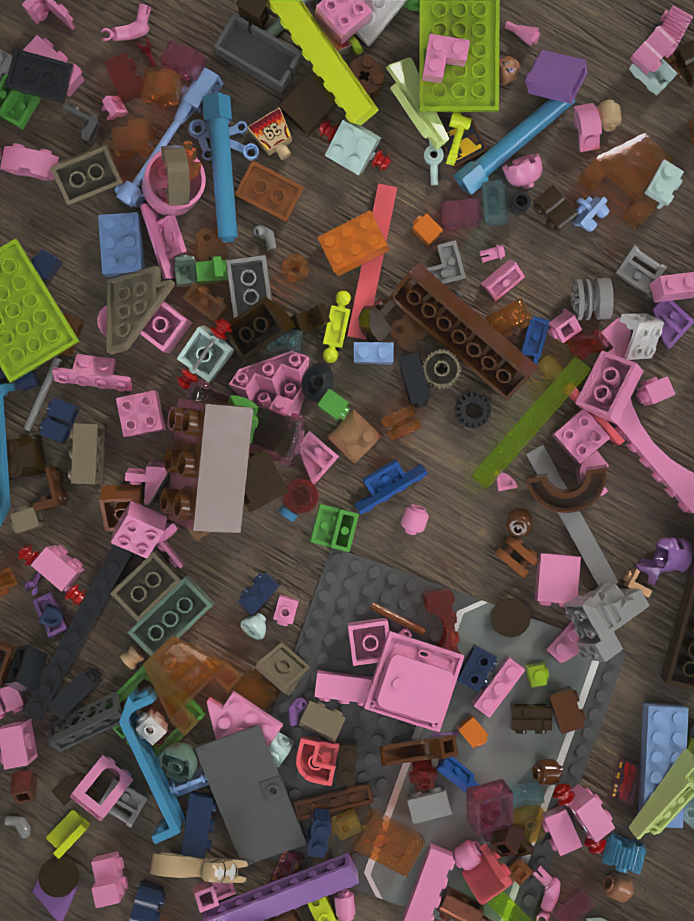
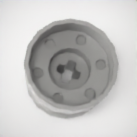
[571,278,614,321]

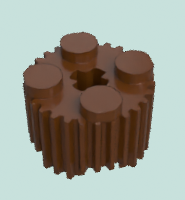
[348,55,384,100]

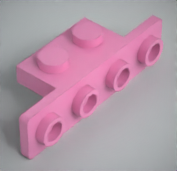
[140,204,187,279]
[52,354,132,391]

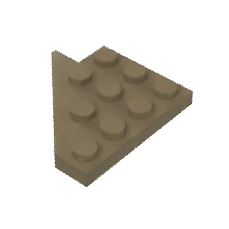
[107,266,175,355]

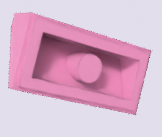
[481,260,525,302]

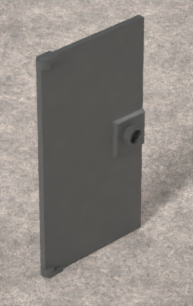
[194,724,307,865]

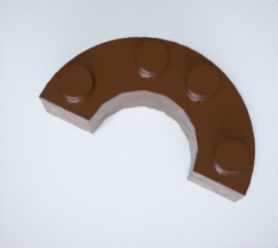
[526,464,607,513]

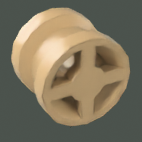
[120,645,145,670]

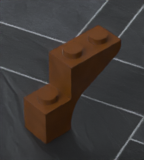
[379,735,458,766]

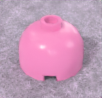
[502,153,543,189]

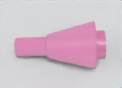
[505,21,541,47]

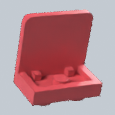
[462,843,514,905]

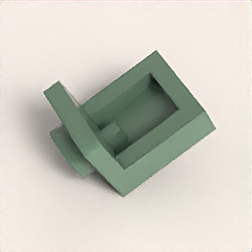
[174,255,196,287]

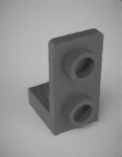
[62,104,102,147]

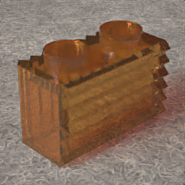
[485,298,533,338]
[233,667,278,711]

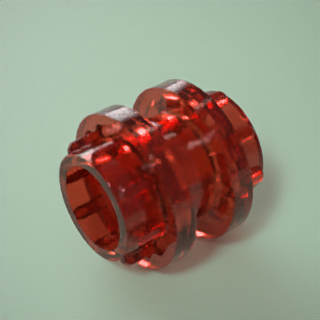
[284,479,319,513]

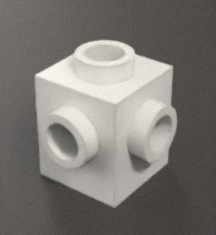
[135,709,168,745]

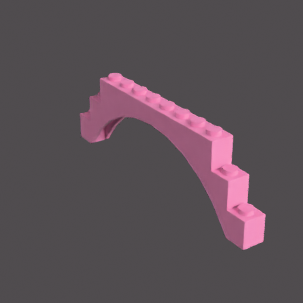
[592,317,694,513]

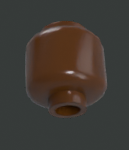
[506,508,533,537]
[532,759,563,786]

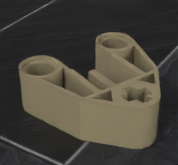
[161,145,190,206]

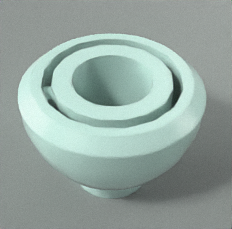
[240,613,266,639]

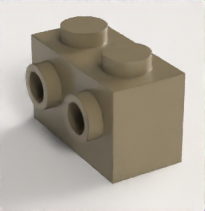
[9,505,49,534]
[299,700,346,743]

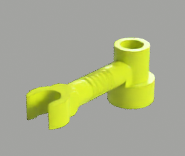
[446,112,472,166]

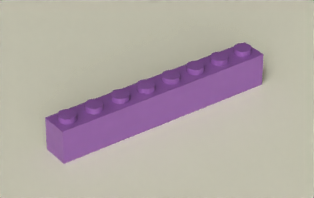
[203,853,359,921]

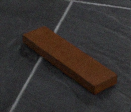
[293,782,374,821]

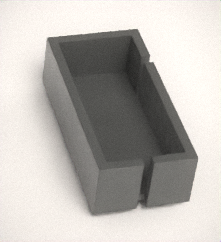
[214,13,302,94]

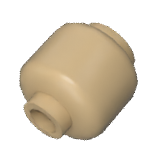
[597,100,622,132]

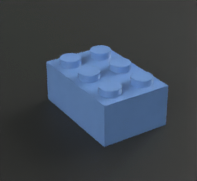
[98,212,145,278]

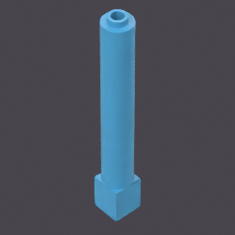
[202,92,238,243]
[454,99,575,195]

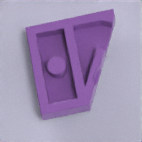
[651,301,694,350]

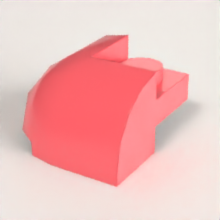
[296,736,340,786]

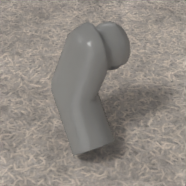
[253,225,276,251]
[5,815,31,838]

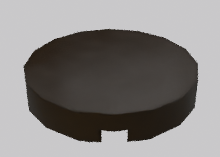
[491,598,531,638]
[39,856,79,898]

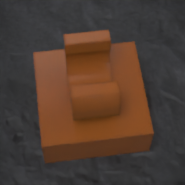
[508,857,533,886]

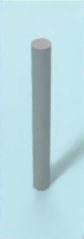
[23,357,62,431]

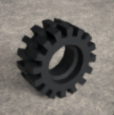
[455,392,491,428]

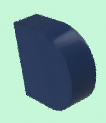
[38,603,62,627]

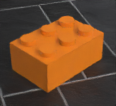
[317,210,390,277]

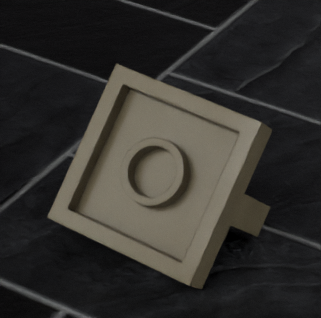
[255,642,311,696]

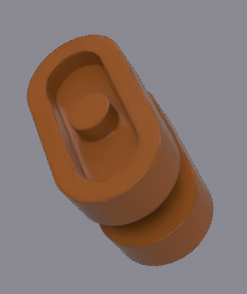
[494,535,539,579]

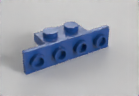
[355,459,428,514]

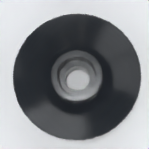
[301,363,334,402]

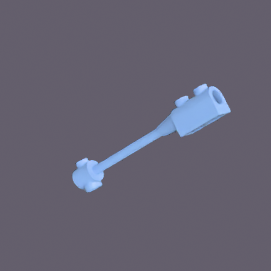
[115,67,224,208]

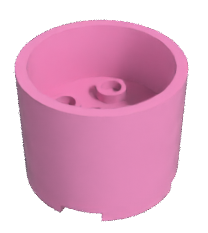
[142,150,206,216]

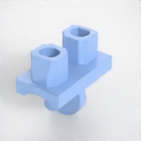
[572,196,610,232]

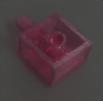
[466,779,513,842]

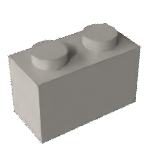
[407,785,452,824]

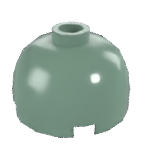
[157,742,198,782]

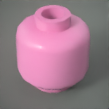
[401,504,429,535]
[454,840,483,871]

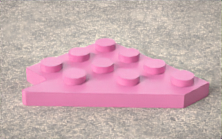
[207,691,283,747]

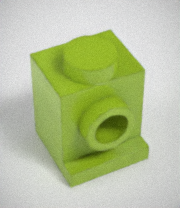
[525,661,549,687]

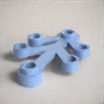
[188,119,259,162]

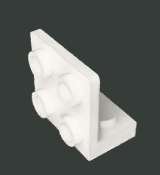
[620,313,664,360]

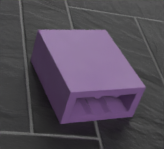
[525,50,587,104]

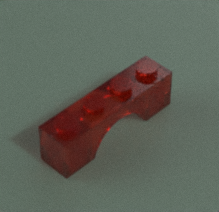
[423,587,461,654]

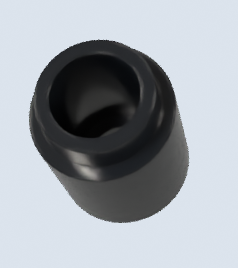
[509,192,531,216]

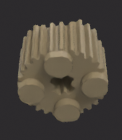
[421,349,462,390]

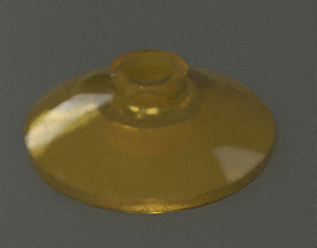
[510,803,547,843]

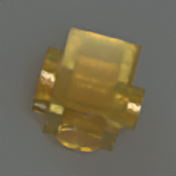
[331,808,362,841]

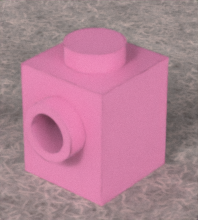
[273,595,299,626]

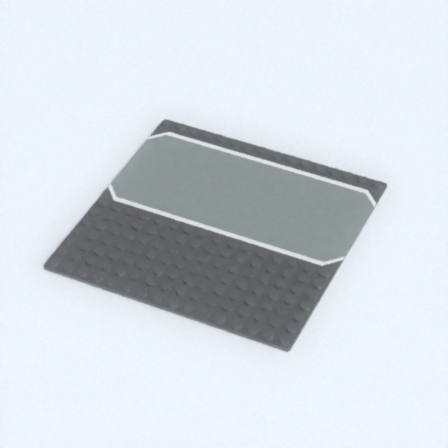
[227,548,625,921]

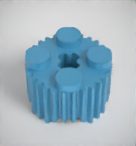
[602,833,646,874]

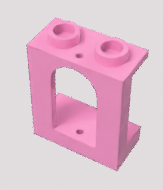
[70,755,134,822]

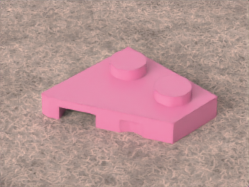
[297,431,339,485]

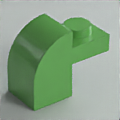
[194,256,229,285]

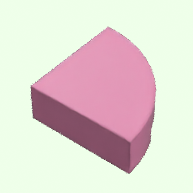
[494,472,518,491]

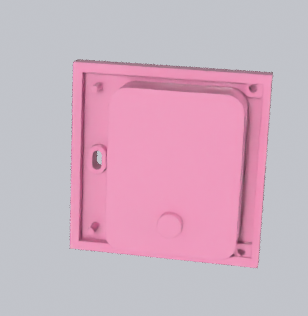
[363,631,464,732]

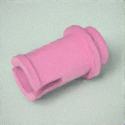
[479,244,505,263]

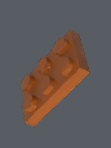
[234,160,305,223]

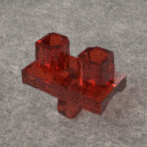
[565,329,605,360]

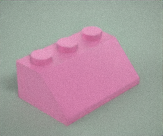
[575,351,643,424]

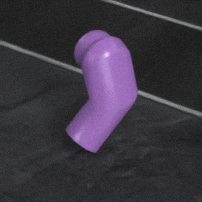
[288,698,308,726]

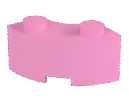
[0,143,59,181]

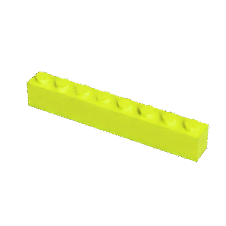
[268,0,379,126]

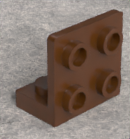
[33,467,68,511]

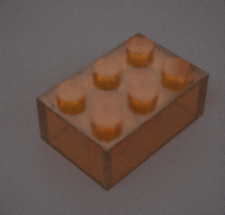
[352,808,426,877]

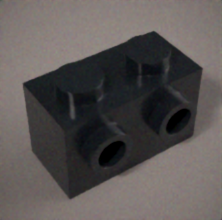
[5,645,48,693]

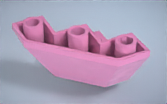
[229,351,309,429]

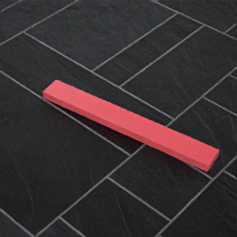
[347,183,397,340]

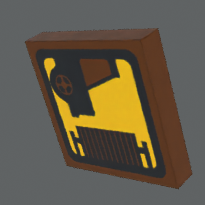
[442,115,489,169]

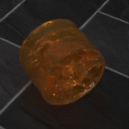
[380,405,423,442]

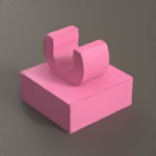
[101,96,128,120]

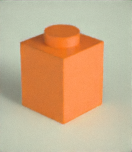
[412,213,443,247]
[457,714,489,748]

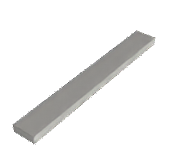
[525,445,619,586]

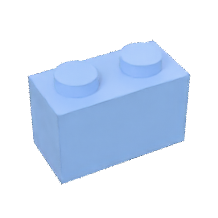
[354,342,394,365]

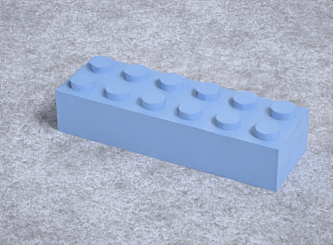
[638,702,689,828]

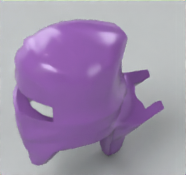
[636,537,693,585]

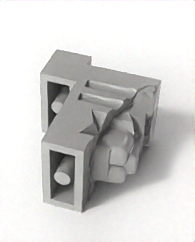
[563,582,650,662]

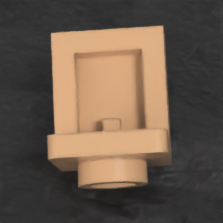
[623,568,652,598]

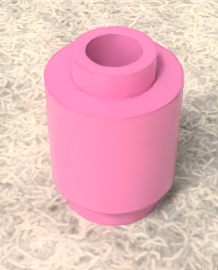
[334,889,356,921]

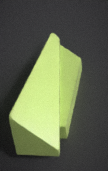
[386,57,449,150]
[629,749,694,840]

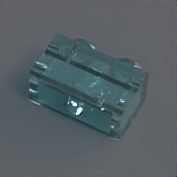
[482,180,509,227]

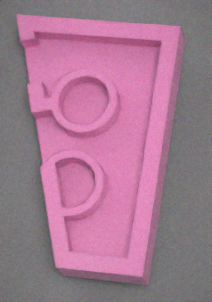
[545,621,581,663]

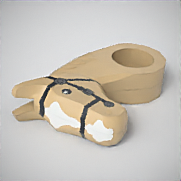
[150,852,248,884]

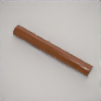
[370,602,426,636]

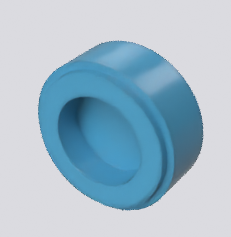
[278,505,298,522]

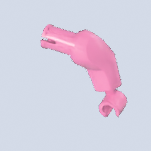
[100,4,151,42]
[532,865,561,921]

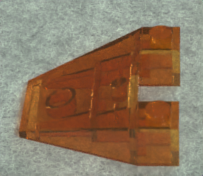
[578,133,674,230]
[143,635,242,736]

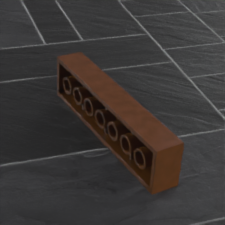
[389,262,538,401]

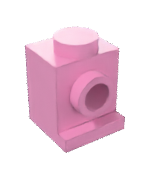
[548,308,582,343]

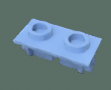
[169,766,209,797]

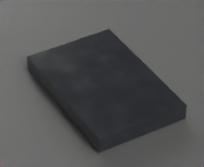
[5,48,74,104]

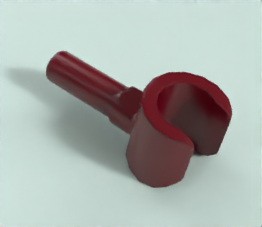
[138,38,157,68]

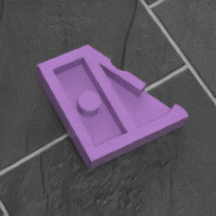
[33,877,78,921]

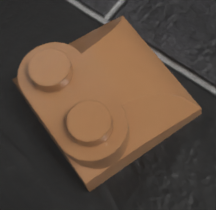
[327,410,382,464]

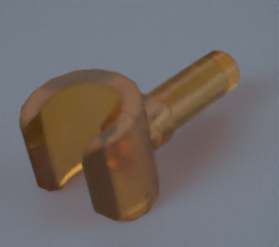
[662,54,684,78]

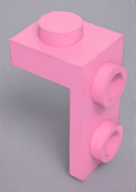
[156,522,185,569]

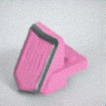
[125,462,171,505]

